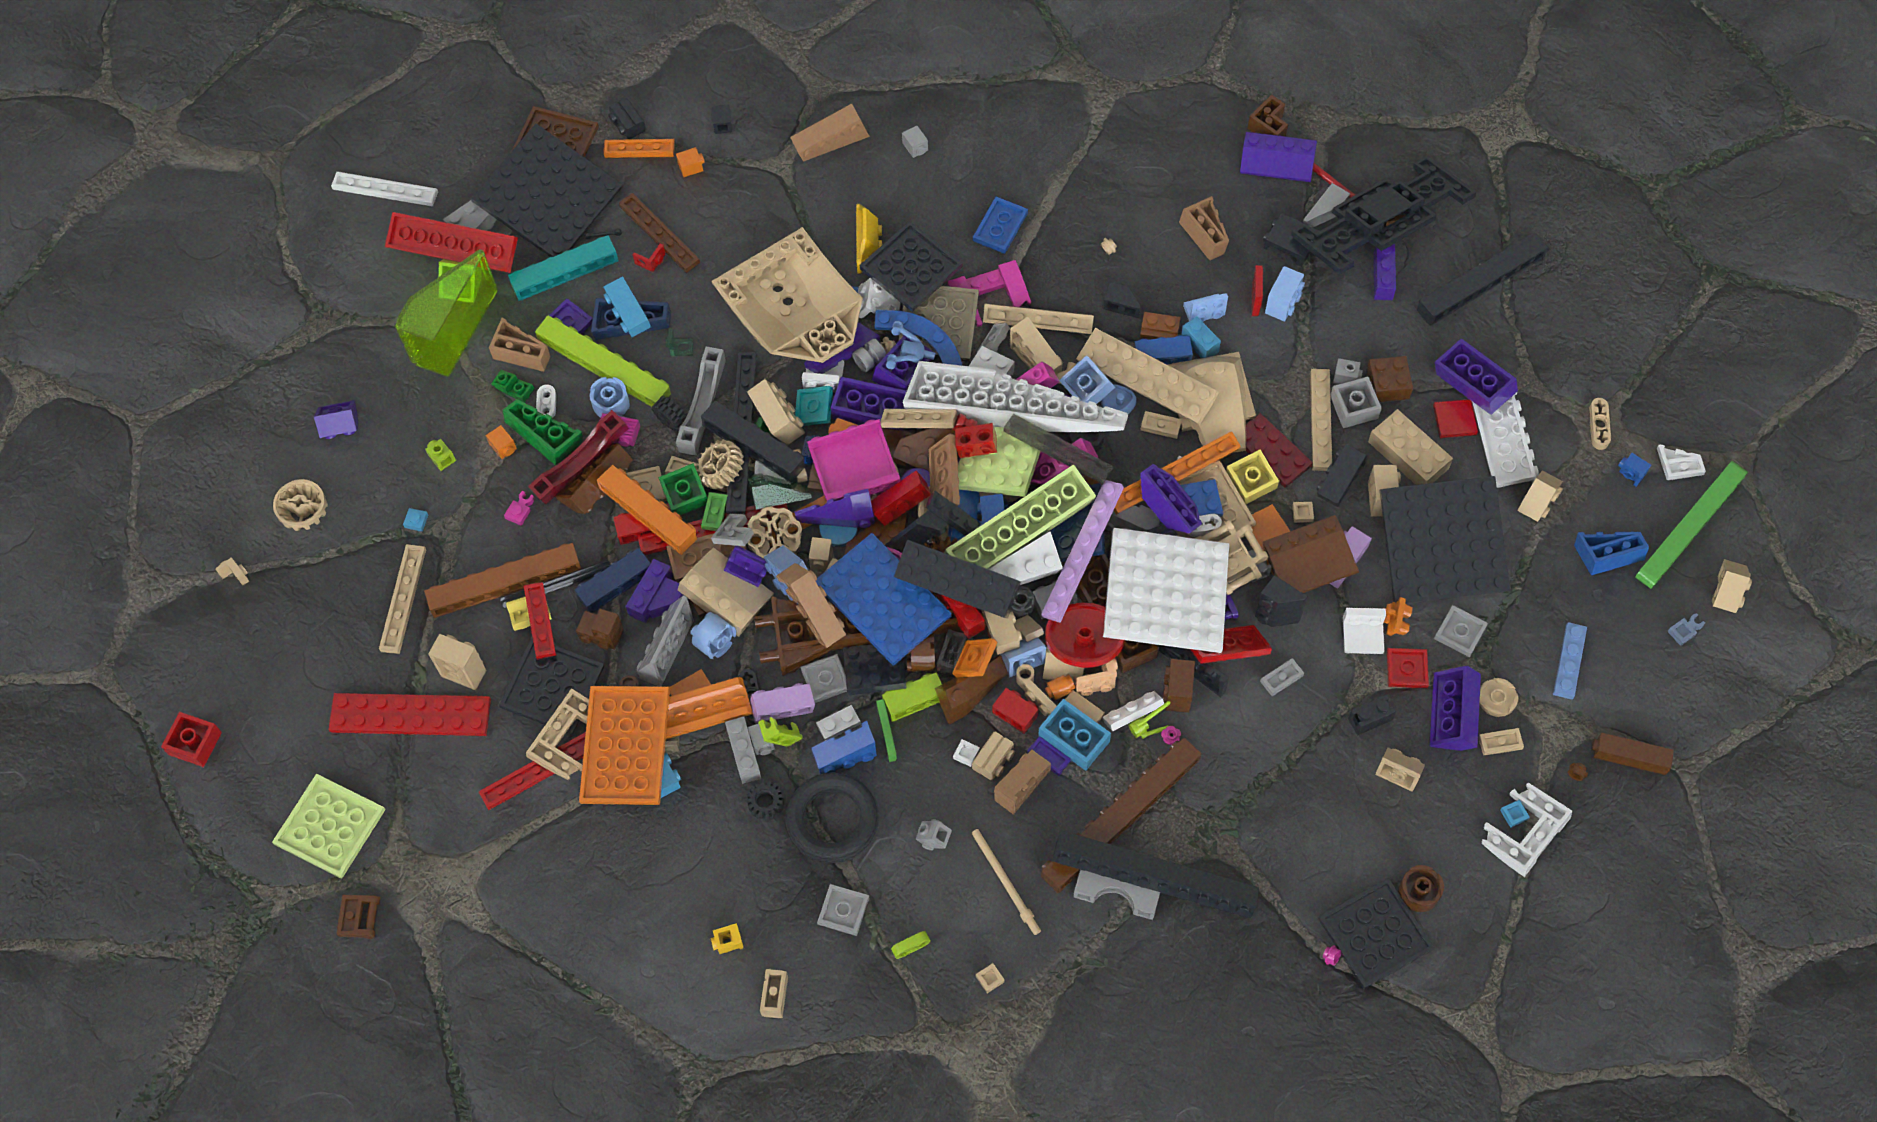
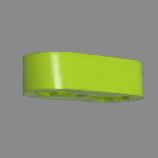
[891,931,931,959]

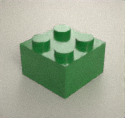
[658,463,708,515]

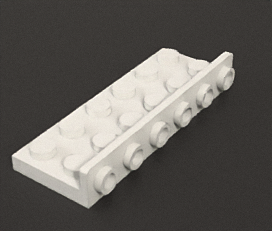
[1472,393,1539,488]

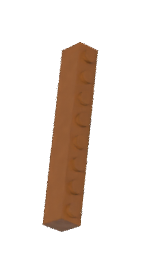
[424,543,581,618]

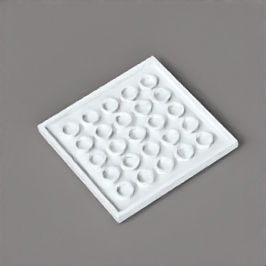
[1103,528,1229,653]

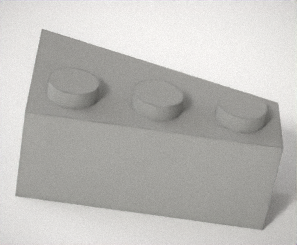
[1105,505,1161,532]

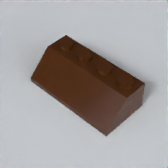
[555,444,633,514]

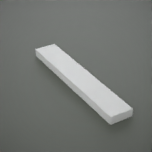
[331,172,438,206]

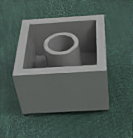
[1330,377,1381,428]

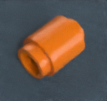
[1045,674,1076,700]

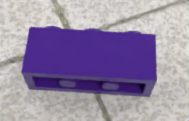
[1373,244,1396,300]
[626,559,673,623]

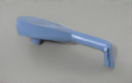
[1077,361,1137,414]

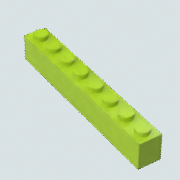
[535,315,671,407]

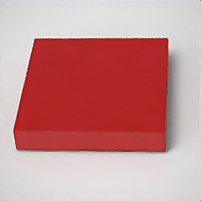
[1252,265,1263,316]
[1433,399,1478,438]
[1387,648,1429,688]

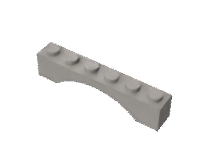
[676,346,726,456]

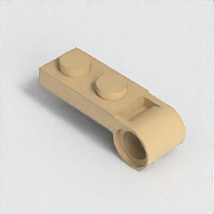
[1016,664,1057,716]

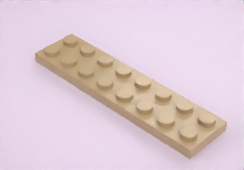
[1076,328,1219,425]

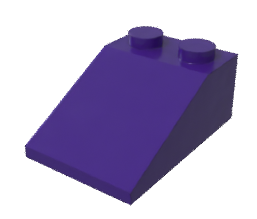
[872,335,936,391]

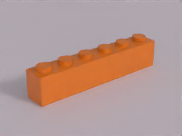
[597,465,697,555]

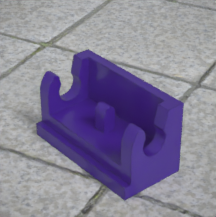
[724,546,767,587]

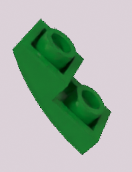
[491,370,535,403]

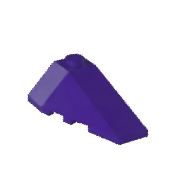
[794,489,875,528]

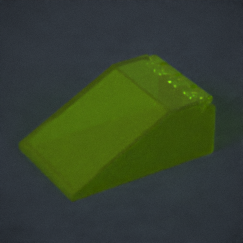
[395,249,498,377]

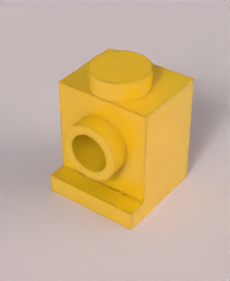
[711,923,744,954]

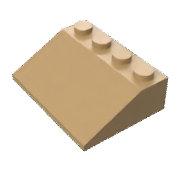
[678,547,774,637]

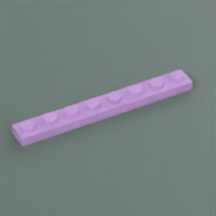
[1041,480,1124,623]

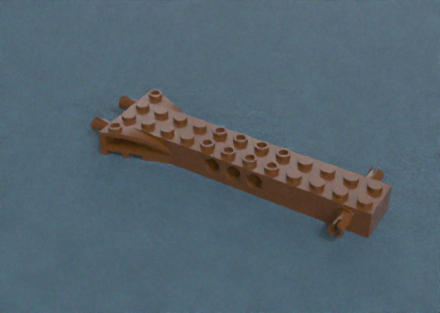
[754,590,991,676]

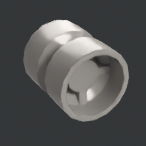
[852,338,887,372]

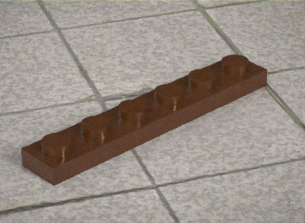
[619,193,700,273]

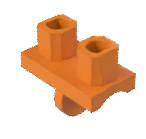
[1383,597,1413,636]

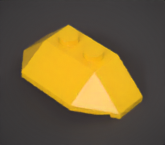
[856,204,882,274]

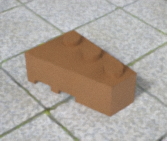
[1179,196,1229,260]
[489,318,551,372]
[994,750,1051,815]

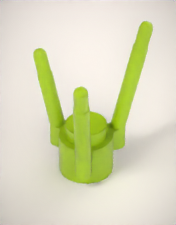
[1128,701,1171,739]

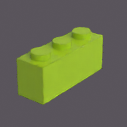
[882,673,942,722]

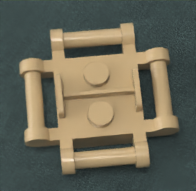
[1195,520,1269,595]

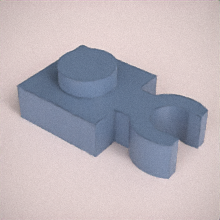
[1667,613,1705,646]

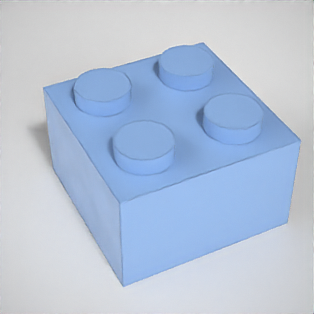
[1265,266,1305,322]
[1059,356,1115,404]

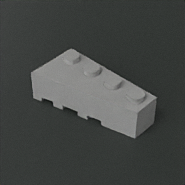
[443,200,497,231]

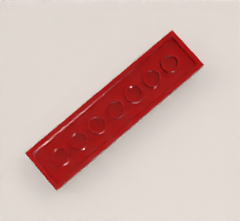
[385,212,518,273]
[328,693,491,736]

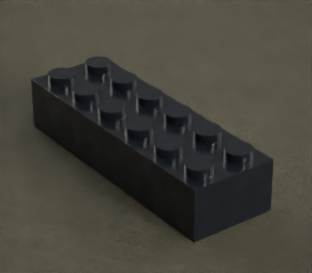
[894,540,1021,619]

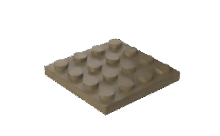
[899,286,979,361]

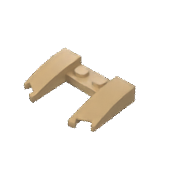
[526,689,589,780]

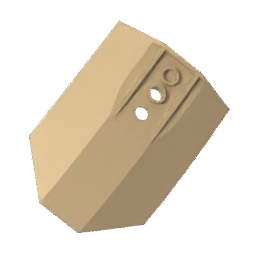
[712,227,863,363]

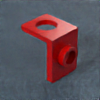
[632,243,665,272]

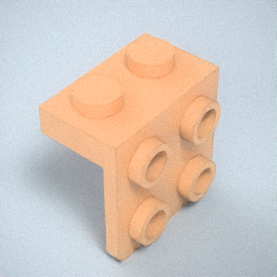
[1076,658,1118,696]

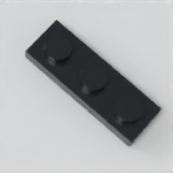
[925,491,980,536]

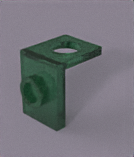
[666,328,694,356]

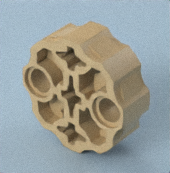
[747,506,802,558]

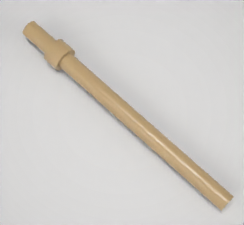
[972,829,1041,935]

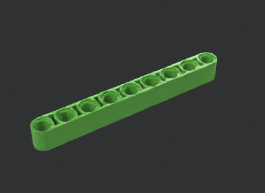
[1635,461,1748,589]

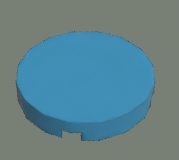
[819,525,857,547]

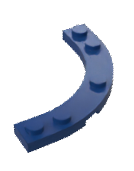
[875,310,962,366]

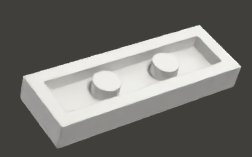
[1103,691,1164,731]

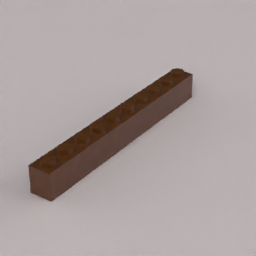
[1041,738,1202,894]

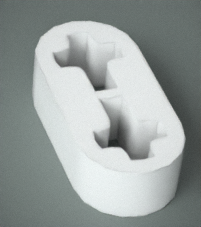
[1186,514,1222,537]

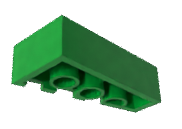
[503,399,583,466]

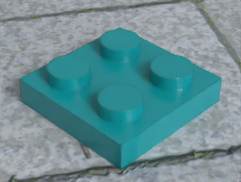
[795,386,833,426]

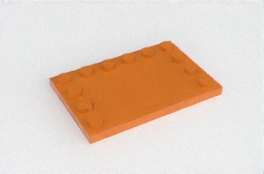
[579,686,670,805]

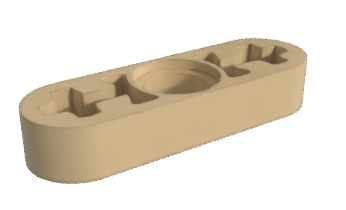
[1589,398,1611,450]

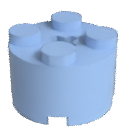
[590,377,630,418]
[691,612,736,659]

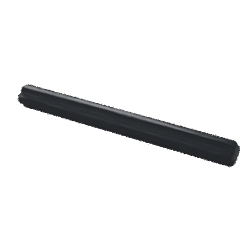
[500,560,610,608]

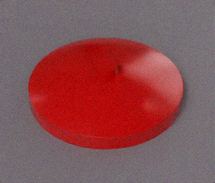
[1045,603,1125,668]

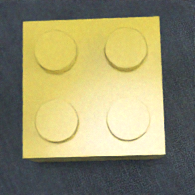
[1226,450,1279,504]

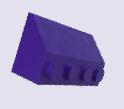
[1240,132,1317,182]
[1430,666,1481,751]

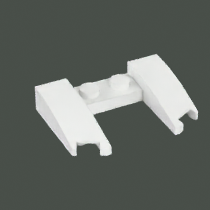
[1482,783,1572,877]

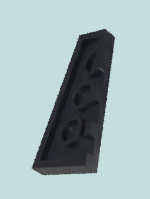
[1159,645,1229,697]

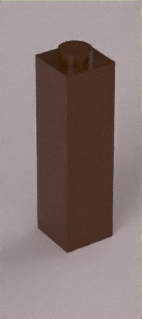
[1592,733,1674,775]

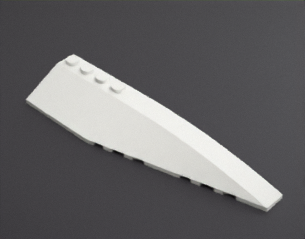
[903,361,1128,432]

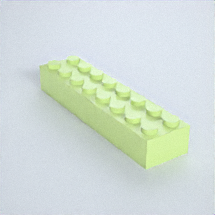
[945,465,1096,569]

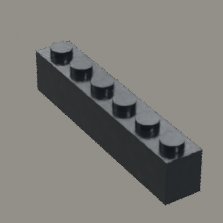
[701,401,805,483]

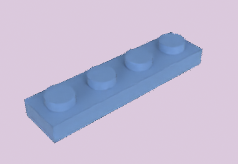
[1553,622,1587,700]

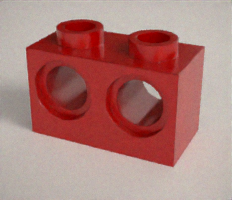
[955,423,997,458]

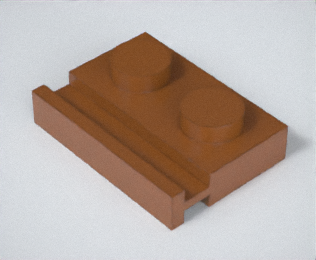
[1140,312,1180,339]

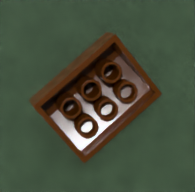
[1263,515,1359,593]

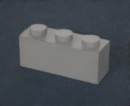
[725,717,761,784]

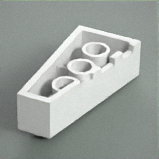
[989,531,1063,585]

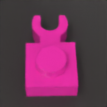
[504,491,534,526]

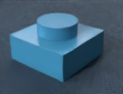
[403,508,428,532]
[1500,800,1530,828]

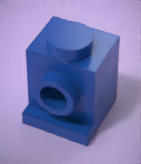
[1618,453,1651,487]

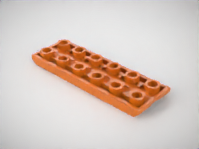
[666,677,753,739]

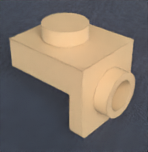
[216,558,249,585]

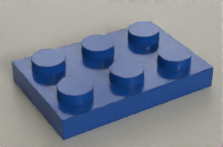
[973,197,1028,254]
[1180,479,1224,517]

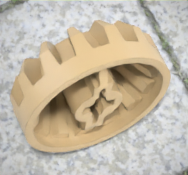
[273,479,328,531]

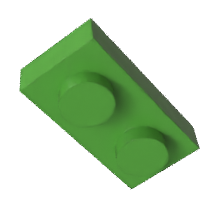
[701,492,728,531]

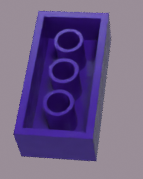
[1435,339,1518,415]
[831,377,907,431]

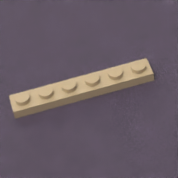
[983,303,1094,334]
[1310,369,1332,471]
[379,544,426,654]

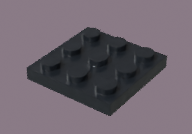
[843,644,907,696]

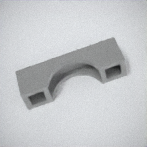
[1074,870,1160,920]

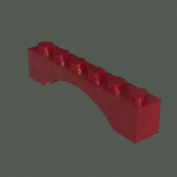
[528,410,629,504]

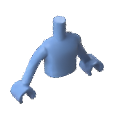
[886,321,935,369]

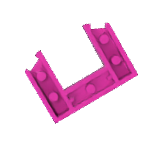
[947,260,1031,327]

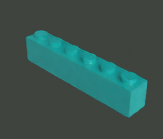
[508,235,619,301]

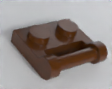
[336,895,380,939]

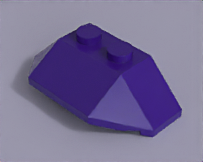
[1141,464,1202,534]

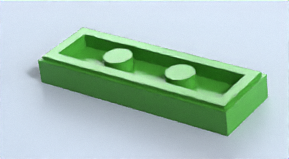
[876,699,897,762]

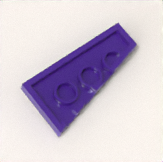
[804,322,880,374]

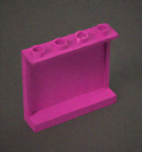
[807,419,900,502]

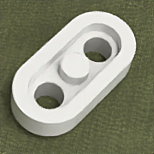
[536,385,557,418]

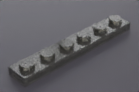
[1003,414,1113,484]

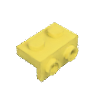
[506,597,552,631]

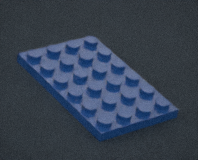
[816,533,952,666]

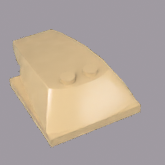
[1168,352,1256,453]

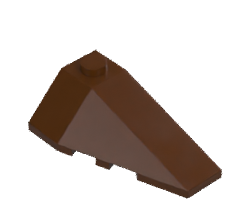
[935,655,1008,724]

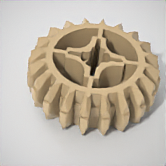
[695,439,744,490]

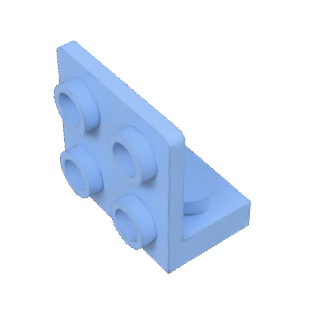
[1183,293,1228,322]

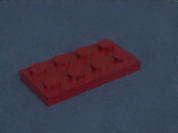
[1246,413,1313,488]

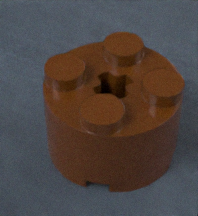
[907,632,935,672]
[1398,865,1444,912]

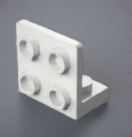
[1343,608,1386,654]

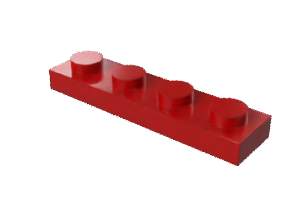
[524,582,556,659]

